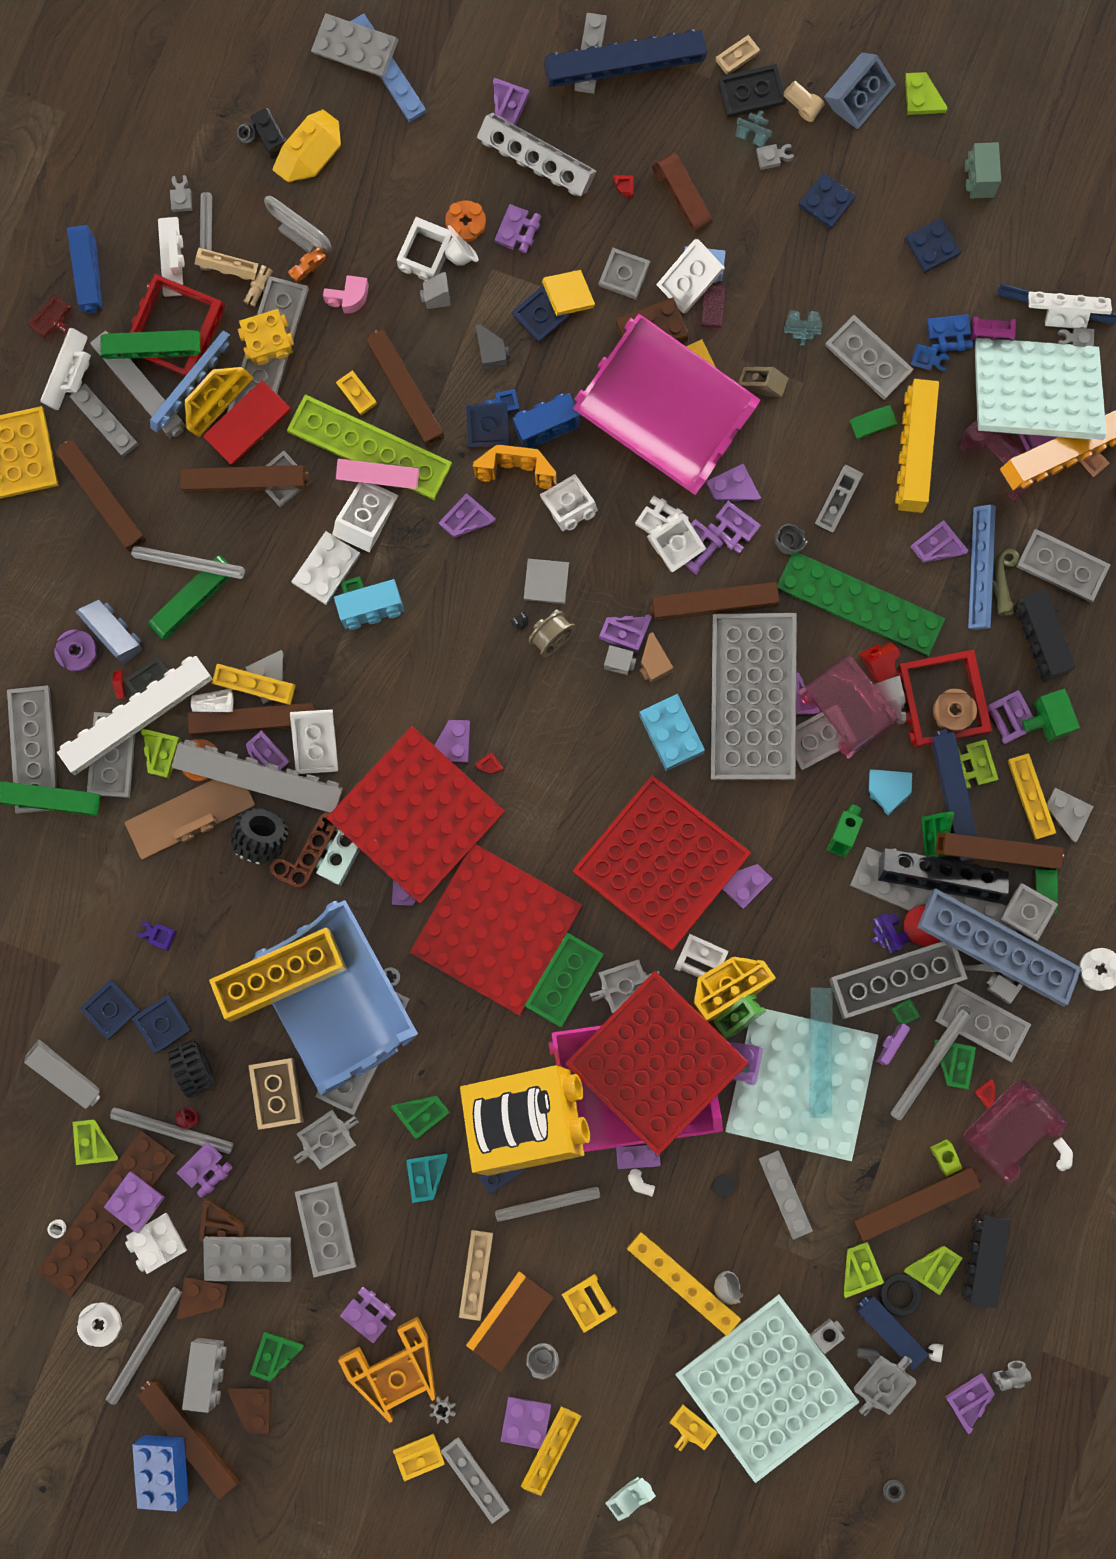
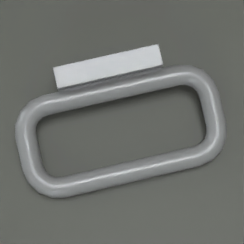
[264,196,331,254]

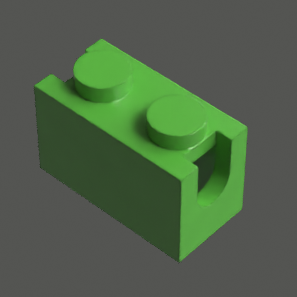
[713,994,766,1039]

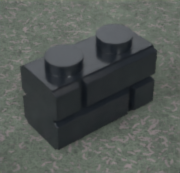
[250,108,286,159]

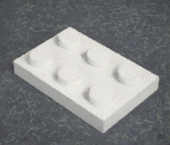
[656,239,725,314]
[291,531,361,605]
[290,709,338,774]

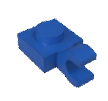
[482,389,519,413]

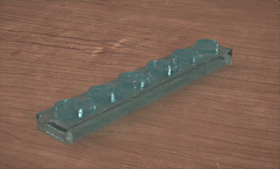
[809,988,833,1118]

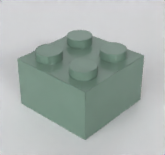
[965,142,1001,198]

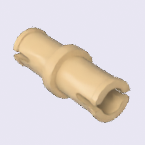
[243,265,273,308]

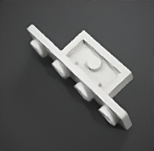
[158,217,185,297]
[1028,292,1112,328]
[40,328,91,410]

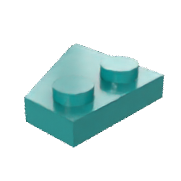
[406,1153,448,1203]

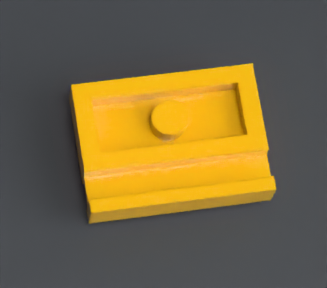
[393,1433,445,1481]

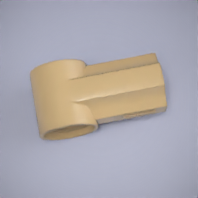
[783,81,825,122]

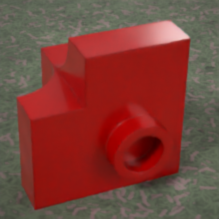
[859,642,901,683]

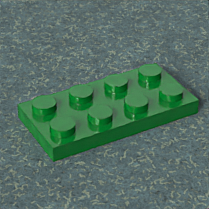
[525,933,604,1028]

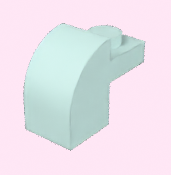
[606,1477,656,1521]

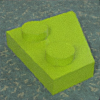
[141,729,181,779]
[73,1120,118,1165]

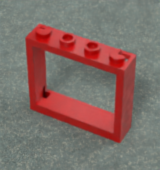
[130,274,226,377]
[896,650,992,748]

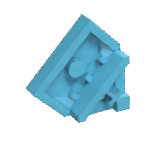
[869,769,912,816]

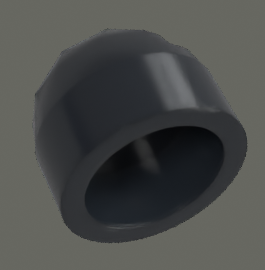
[511,612,528,629]

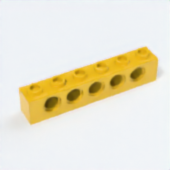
[627,1231,741,1336]

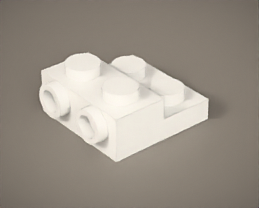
[540,474,598,531]
[647,512,706,572]
[125,1213,187,1274]

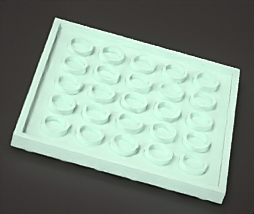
[975,338,1106,440]
[725,1009,878,1161]
[675,1294,859,1483]

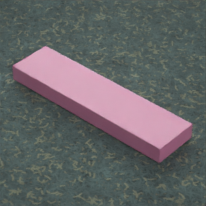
[336,459,420,489]

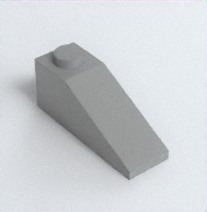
[815,464,864,533]

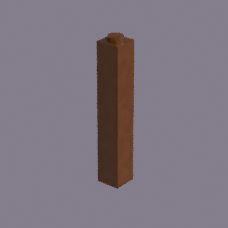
[366,329,444,448]
[56,439,146,552]
[180,465,310,493]
[649,582,779,621]
[188,703,319,737]
[935,833,1065,869]
[852,1167,982,1242]
[137,1379,240,1500]

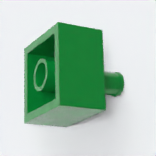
[1022,688,1080,743]

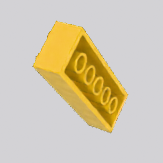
[895,379,939,513]
[209,927,348,1022]

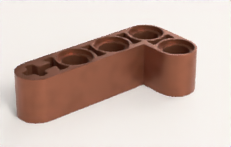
[652,152,713,233]
[270,812,337,889]

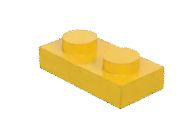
[336,370,377,416]

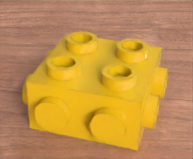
[238,309,294,365]

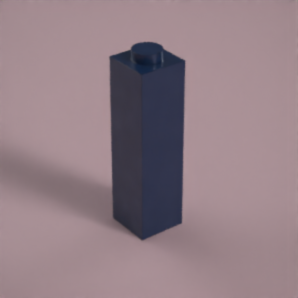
[856,1295,929,1370]

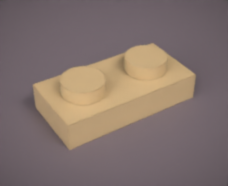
[716,35,760,75]

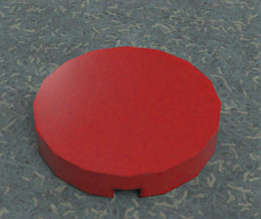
[904,904,940,946]

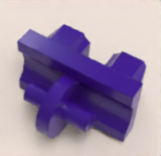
[871,913,909,954]

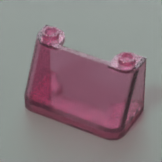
[957,421,1037,502]
[798,655,897,759]
[963,1080,1070,1186]

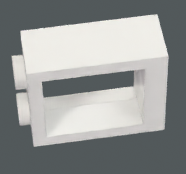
[397,217,452,281]

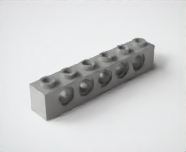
[477,113,597,196]

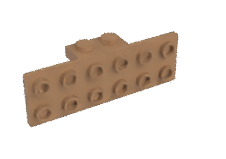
[125,779,255,859]

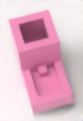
[323,276,369,314]

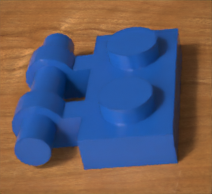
[927,314,973,354]

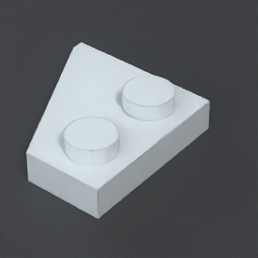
[191,689,234,712]

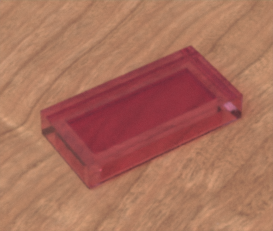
[701,285,725,328]

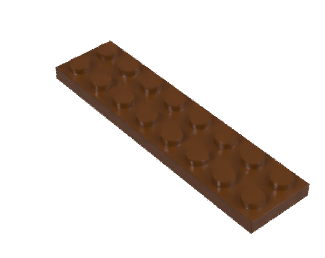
[37,1130,176,1297]

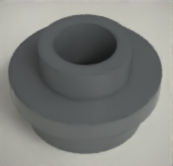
[237,123,256,144]
[883,1479,905,1503]

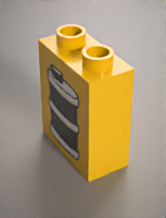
[460,1065,590,1176]

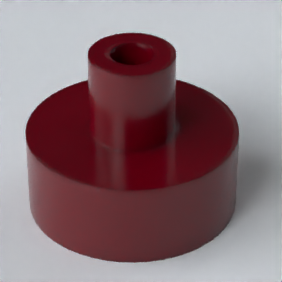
[176,1106,199,1129]

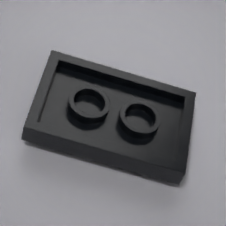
[718,64,786,118]

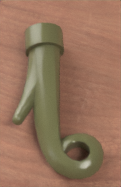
[992,549,1020,616]

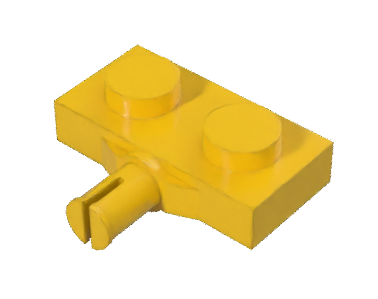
[669,1404,718,1452]

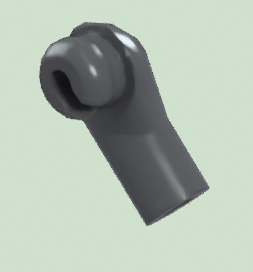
[856,1347,882,1365]

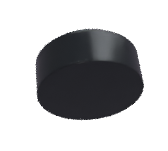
[713,1175,735,1197]

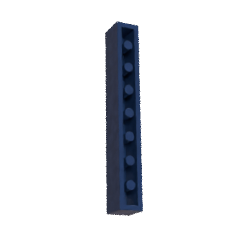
[544,29,707,88]

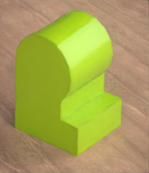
[930,1139,962,1177]

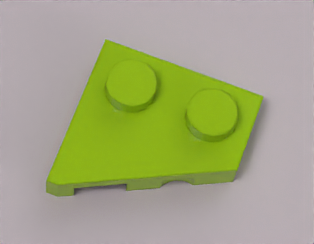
[905,72,947,115]
[844,1241,884,1298]
[904,1246,962,1295]

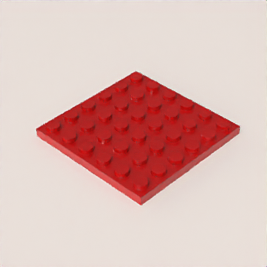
[326,726,505,904]
[572,775,751,951]
[409,844,583,1016]
[565,971,749,1155]

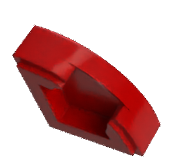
[613,175,634,197]
[112,670,125,699]
[475,752,504,774]
[974,1079,996,1109]

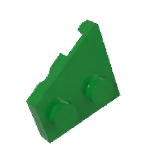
[922,812,954,858]
[391,1096,450,1139]
[250,1332,304,1381]

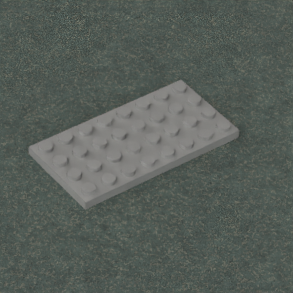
[711,613,797,780]

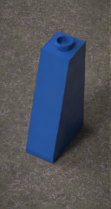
[67,225,103,313]

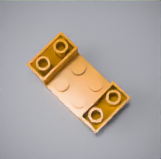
[473,445,557,489]

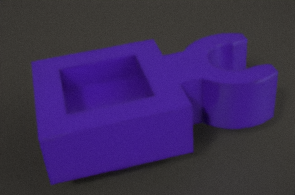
[136,921,177,951]

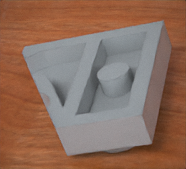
[246,650,284,705]
[1047,788,1094,843]

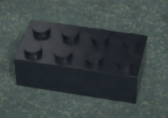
[1014,589,1076,683]
[961,1214,1011,1309]

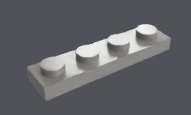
[574,13,607,94]
[69,384,139,457]
[759,1150,813,1240]
[440,1437,510,1524]

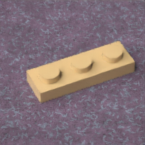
[195,248,258,280]

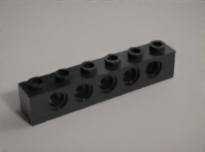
[878,848,1009,904]

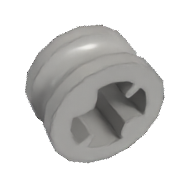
[384,967,401,987]

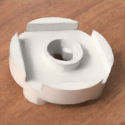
[1079,948,1116,991]
[77,1302,122,1347]

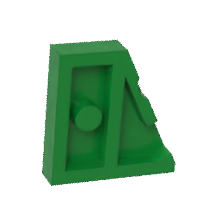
[934,1039,976,1090]

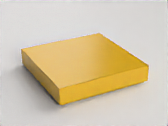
[542,270,595,316]

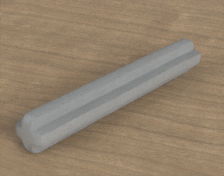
[200,192,212,271]

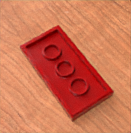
[203,380,291,466]

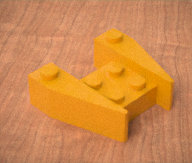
[338,1317,436,1423]

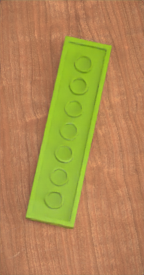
[287,394,453,501]

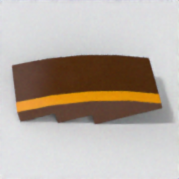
[465,1272,554,1373]

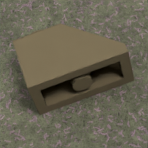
[738,367,789,397]

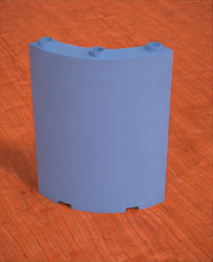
[253,900,418,1096]

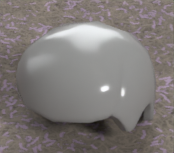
[714,1271,743,1305]
[526,1343,559,1380]

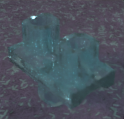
[735,110,773,147]
[784,311,823,345]

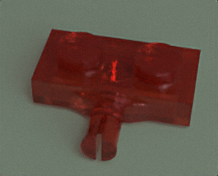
[28,294,71,339]

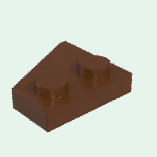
[199,1199,245,1242]
[177,1277,228,1320]
[228,1388,271,1433]

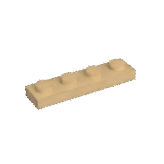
[459,1230,493,1321]

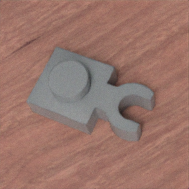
[756,144,794,170]
[170,175,193,212]
[1057,328,1094,347]

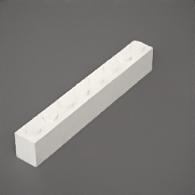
[57,656,213,775]

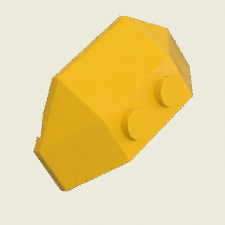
[272,110,341,183]
[185,367,254,438]
[694,957,776,1021]

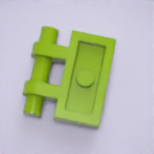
[958,740,999,789]

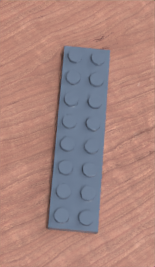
[917,889,1082,1007]

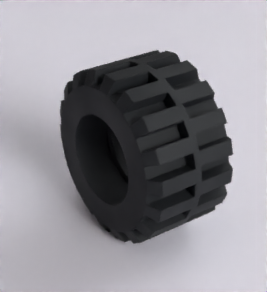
[231,808,288,864]
[168,1039,214,1099]

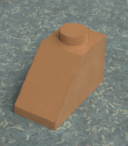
[639,632,673,683]

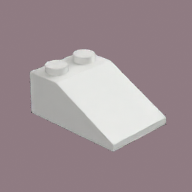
[332,482,399,552]

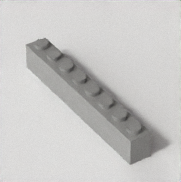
[172,740,343,813]

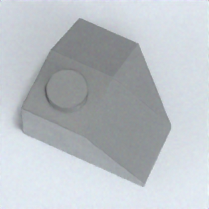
[868,676,906,725]

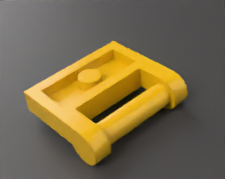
[562,1274,617,1333]

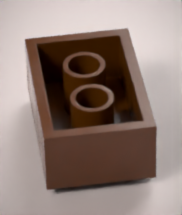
[616,297,689,344]

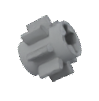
[430,1396,456,1424]

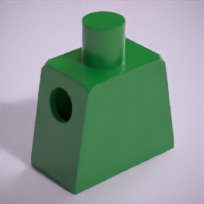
[826,805,863,858]

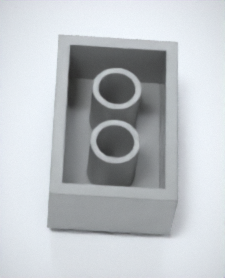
[182,1338,227,1413]

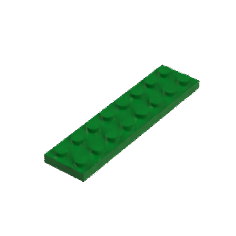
[777,553,946,657]

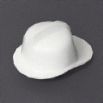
[445,225,479,266]

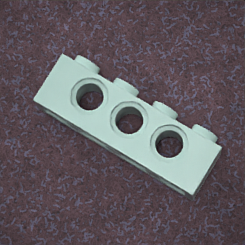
[316,828,360,886]

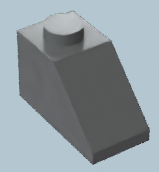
[476,324,510,370]

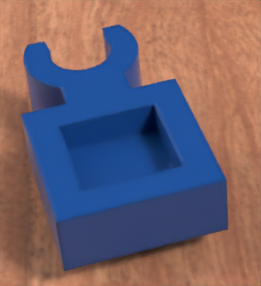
[911,344,950,371]

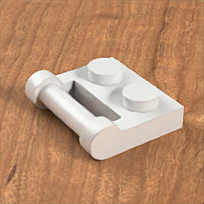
[674,934,729,977]

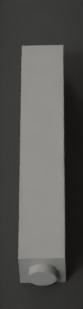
[90,330,186,439]

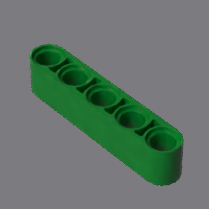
[100,330,200,359]
[148,555,231,640]
[0,781,101,816]

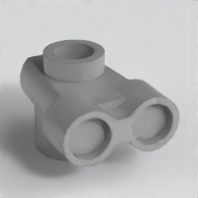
[992,1361,1031,1391]

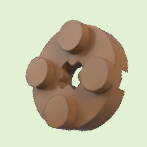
[933,689,977,732]

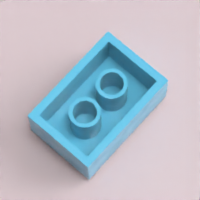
[334,579,405,630]
[639,694,705,771]

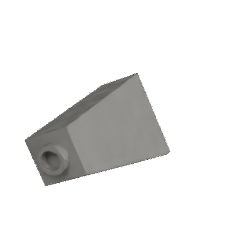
[24,1039,100,1109]

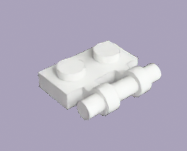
[635,496,689,534]

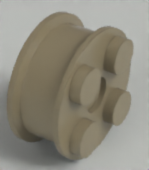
[529,609,576,658]

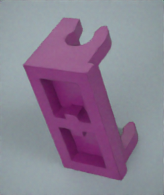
[971,317,1016,341]

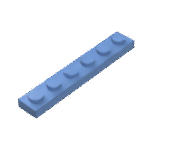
[350,14,426,123]
[150,330,231,432]
[968,505,996,630]

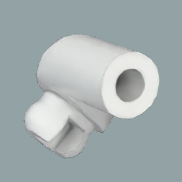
[1053,1137,1073,1171]
[628,1168,655,1196]

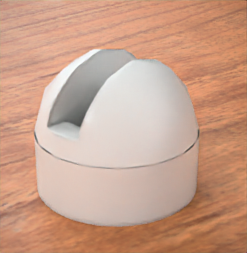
[48,1219,66,1238]
[928,1344,943,1362]

